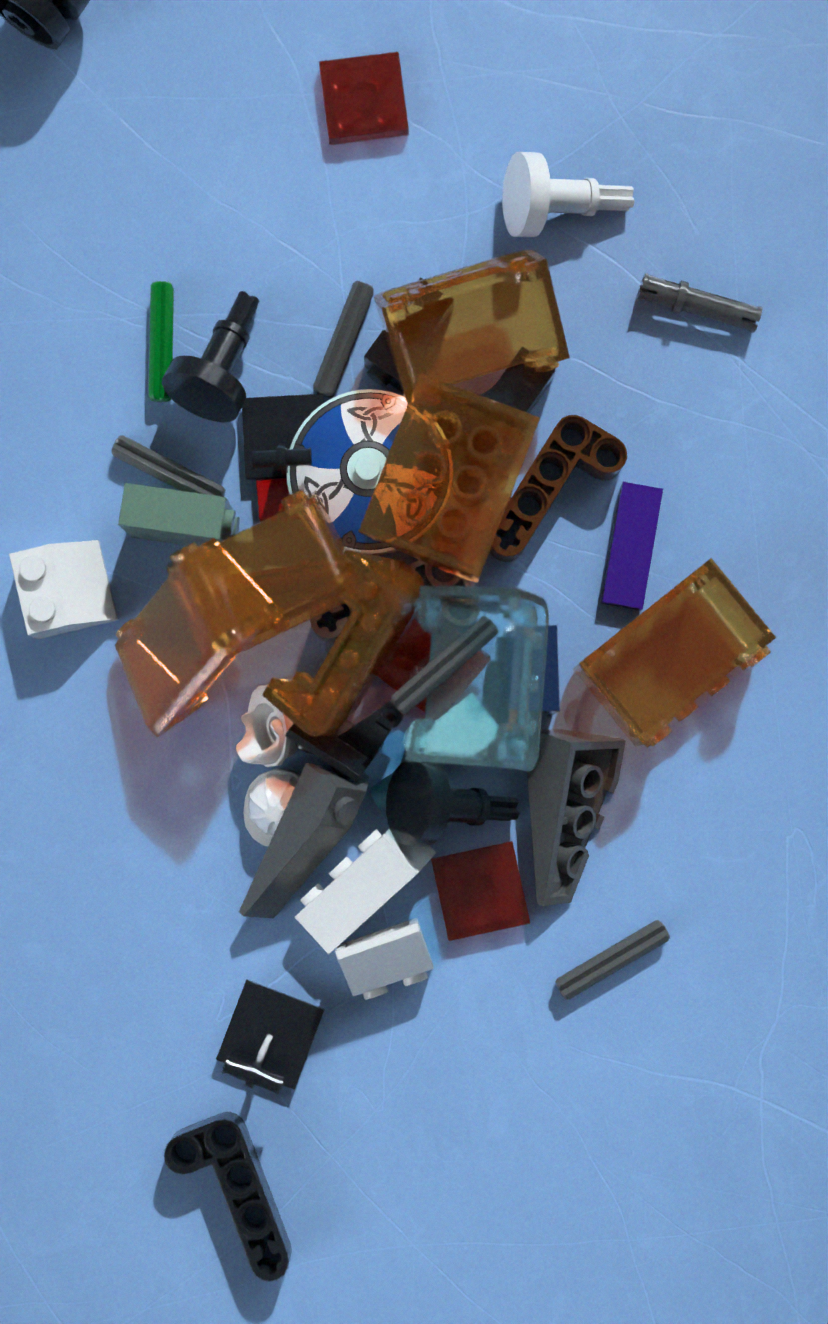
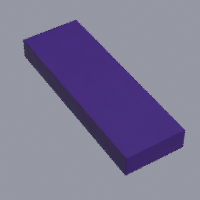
[601,482,663,611]

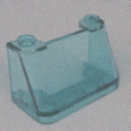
[404,586,549,771]

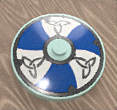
[286,389,452,556]

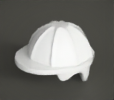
[236,684,300,767]
[243,768,301,846]

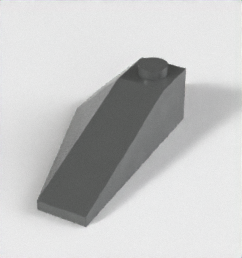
[527,729,626,906]

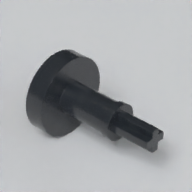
[162,291,259,422]
[386,759,520,846]

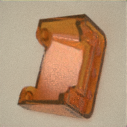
[374,250,570,408]
[166,489,361,666]
[115,538,284,737]
[262,549,424,736]

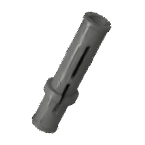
[637,273,762,333]

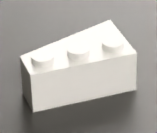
[295,829,436,955]

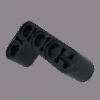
[164,1112,292,1281]

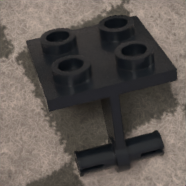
[242,394,324,480]
[285,699,404,782]
[216,979,325,1094]

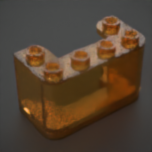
[573,558,776,748]

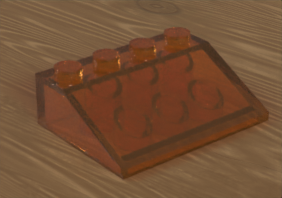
[359,373,540,583]

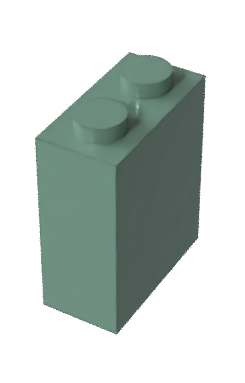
[118,483,240,551]

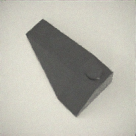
[239,763,369,918]

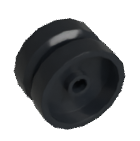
[0,0,90,49]

